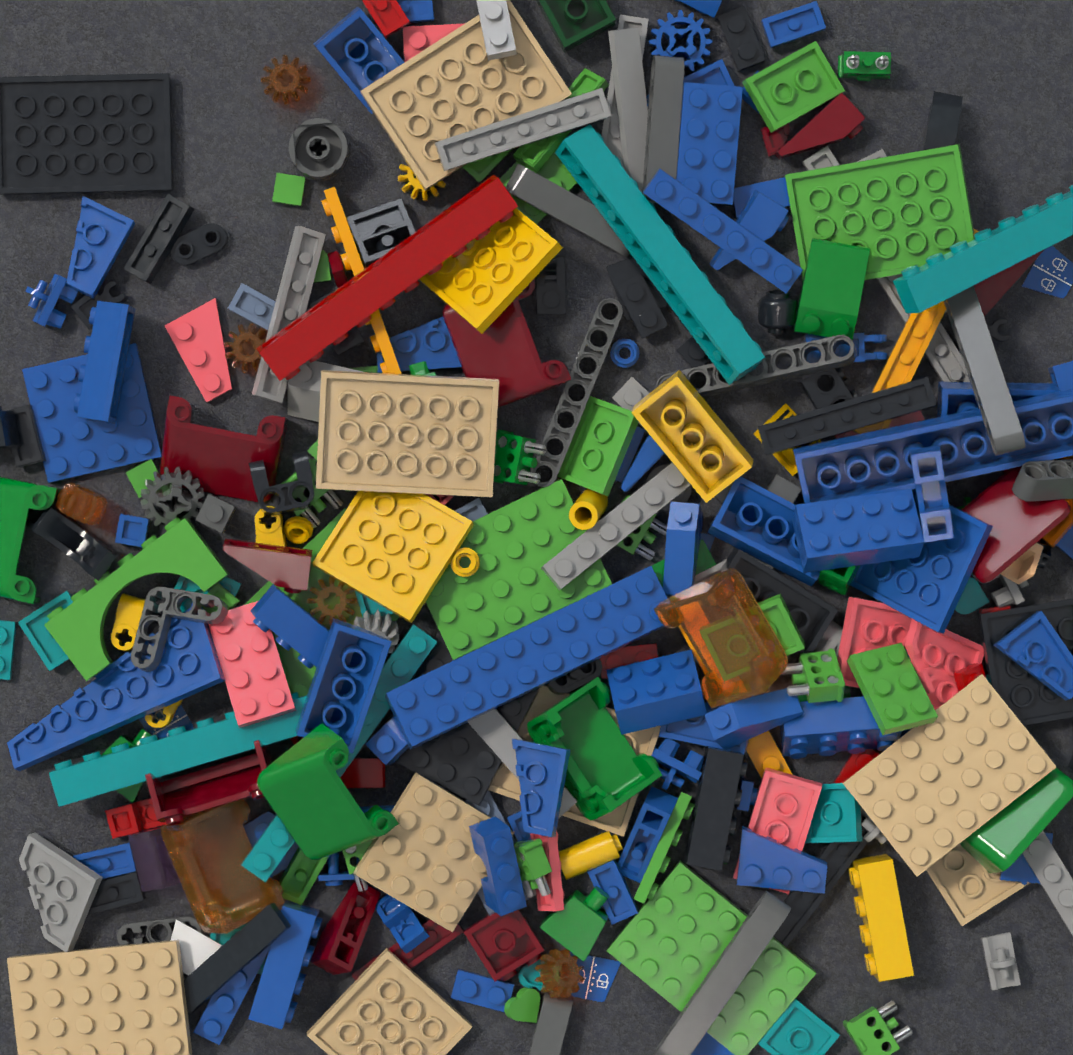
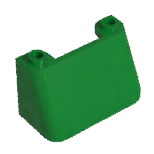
[527,677,662,820]
[959,767,1073,873]

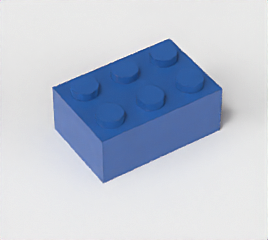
[606,649,707,735]

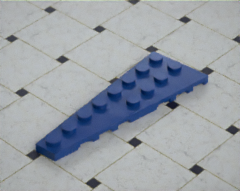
[7,603,225,771]

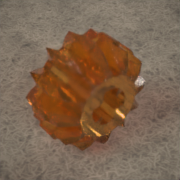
[261,55,311,106]
[224,323,266,373]
[56,483,108,525]
[307,576,358,626]
[534,949,585,999]

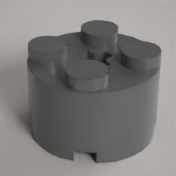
[289,118,349,181]

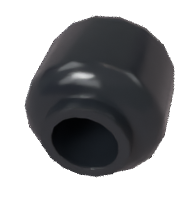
[758,290,796,334]

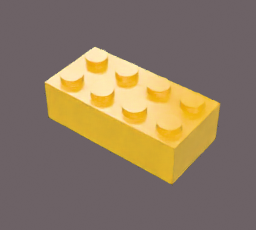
[631,370,753,503]
[848,854,914,982]

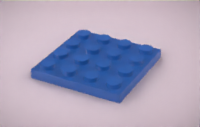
[22,343,162,483]
[850,489,993,634]

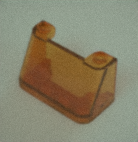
[654,568,788,708]
[161,799,285,934]

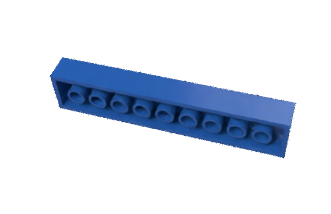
[793,389,1073,504]
[385,566,677,750]

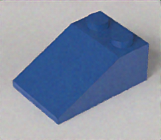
[313,7,405,114]

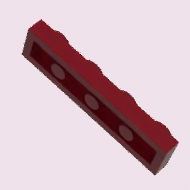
[351,919,464,981]

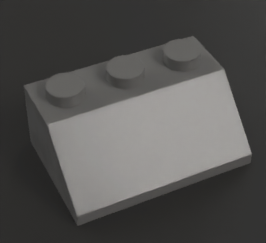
[287,360,363,422]

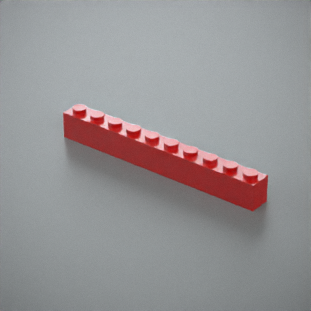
[256,175,518,381]

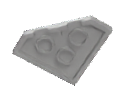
[19,833,103,952]

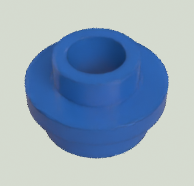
[610,339,639,368]

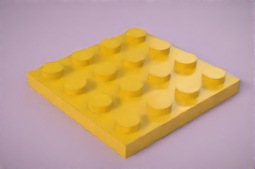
[419,208,563,334]
[312,491,474,623]

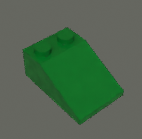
[795,238,870,340]

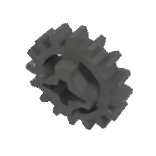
[141,467,204,526]

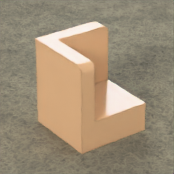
[1000,543,1043,585]

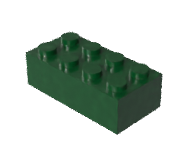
[536,0,616,53]

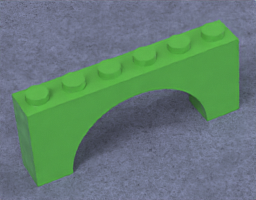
[44,517,230,681]

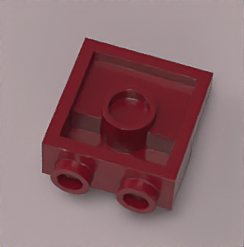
[464,910,544,982]

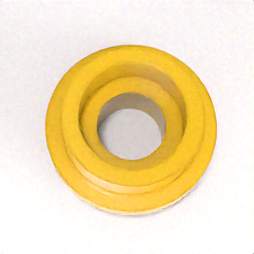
[284,516,313,544]
[450,548,480,577]

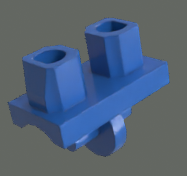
[25,274,78,328]
[651,738,704,790]

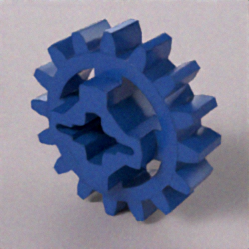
[649,10,712,73]

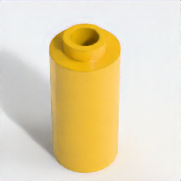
[569,489,608,530]
[559,831,623,880]

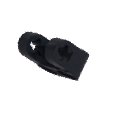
[249,451,314,516]

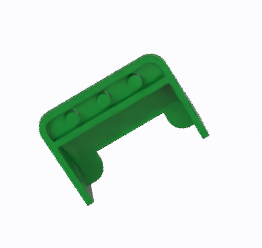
[0,477,63,604]
[257,724,399,860]

